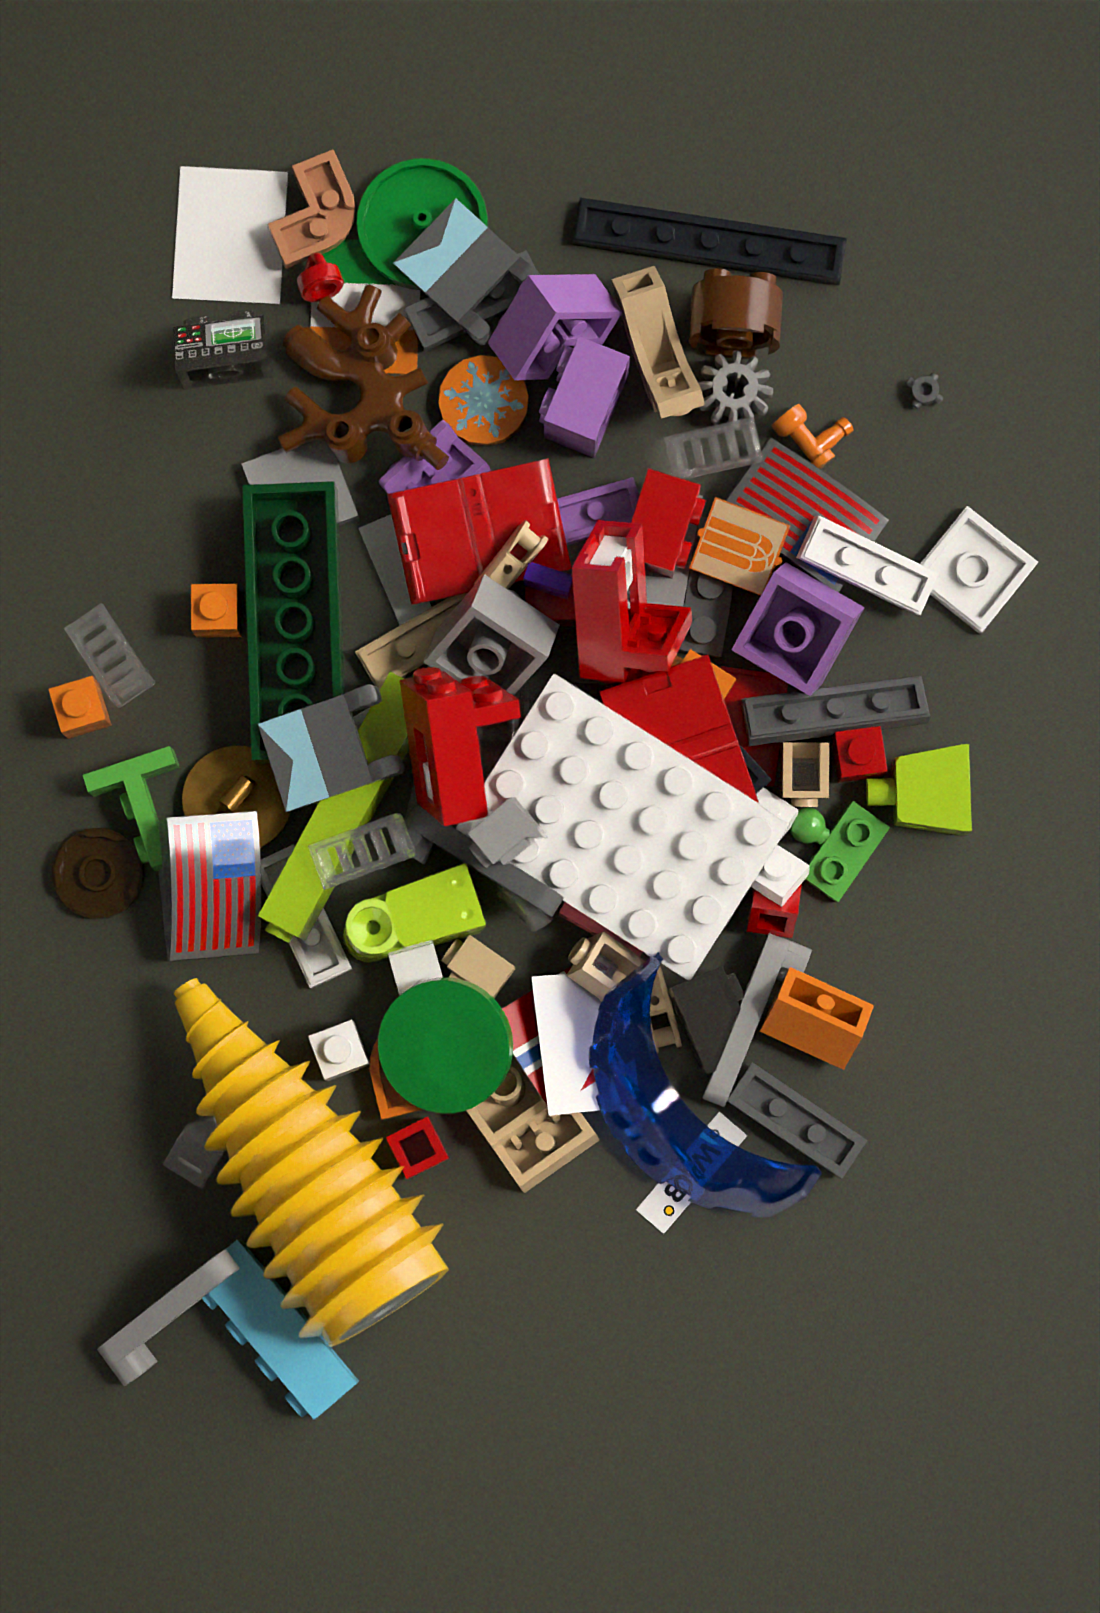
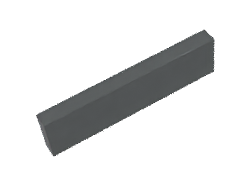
[741,676,930,746]

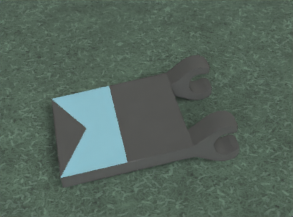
[393,198,540,345]
[258,684,405,812]

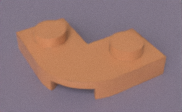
[268,149,355,269]

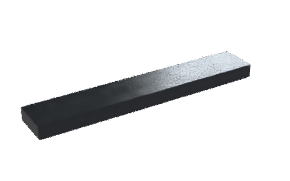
[573,197,847,285]

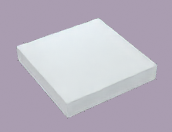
[921,506,1038,634]

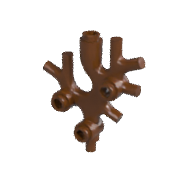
[278,285,449,470]

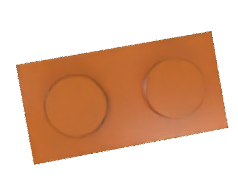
[760,967,874,1070]

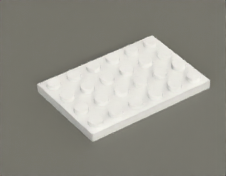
[456,674,791,981]

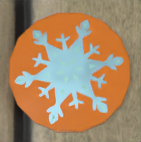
[438,355,529,446]

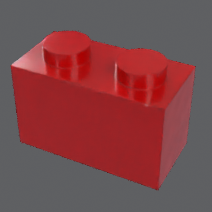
[631,468,706,578]

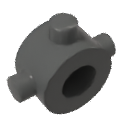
[906,372,943,409]

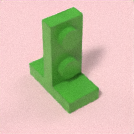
[82,746,180,871]

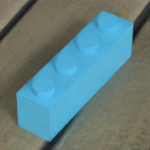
[202,1239,359,1420]

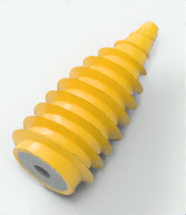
[174,978,449,1347]

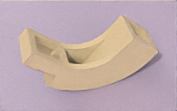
[611,266,705,419]

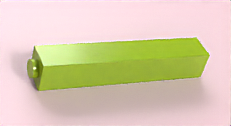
[258,672,409,943]

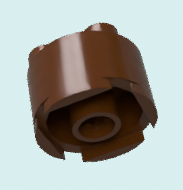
[689,268,783,359]

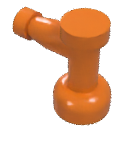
[771,404,853,469]

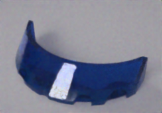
[589,952,822,1217]

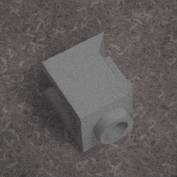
[468,797,548,868]

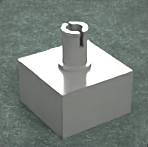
[423,574,560,696]

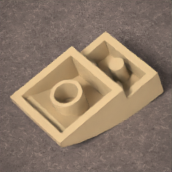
[466,1054,599,1193]

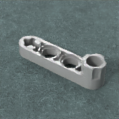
[702,933,812,1107]
[97,1249,240,1387]

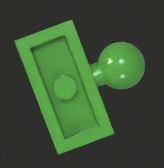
[789,801,890,902]

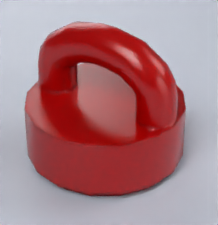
[297,252,344,302]

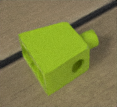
[866,744,972,835]

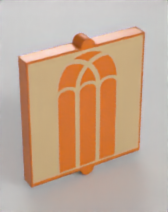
[689,497,791,596]

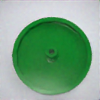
[357,158,488,290]
[378,977,513,1114]

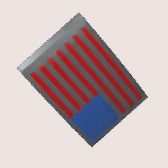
[724,438,889,592]
[158,811,261,961]

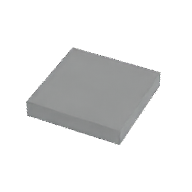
[242,440,359,525]

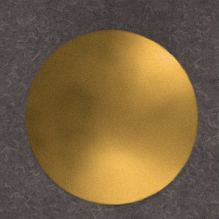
[182,746,291,848]

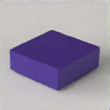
[523,562,573,599]

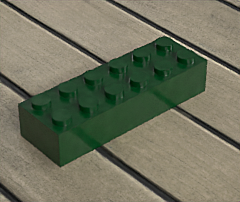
[242,481,345,765]

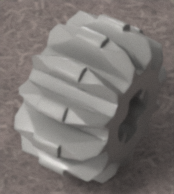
[698,351,773,430]

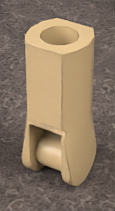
[473,520,548,590]
[631,966,682,1054]

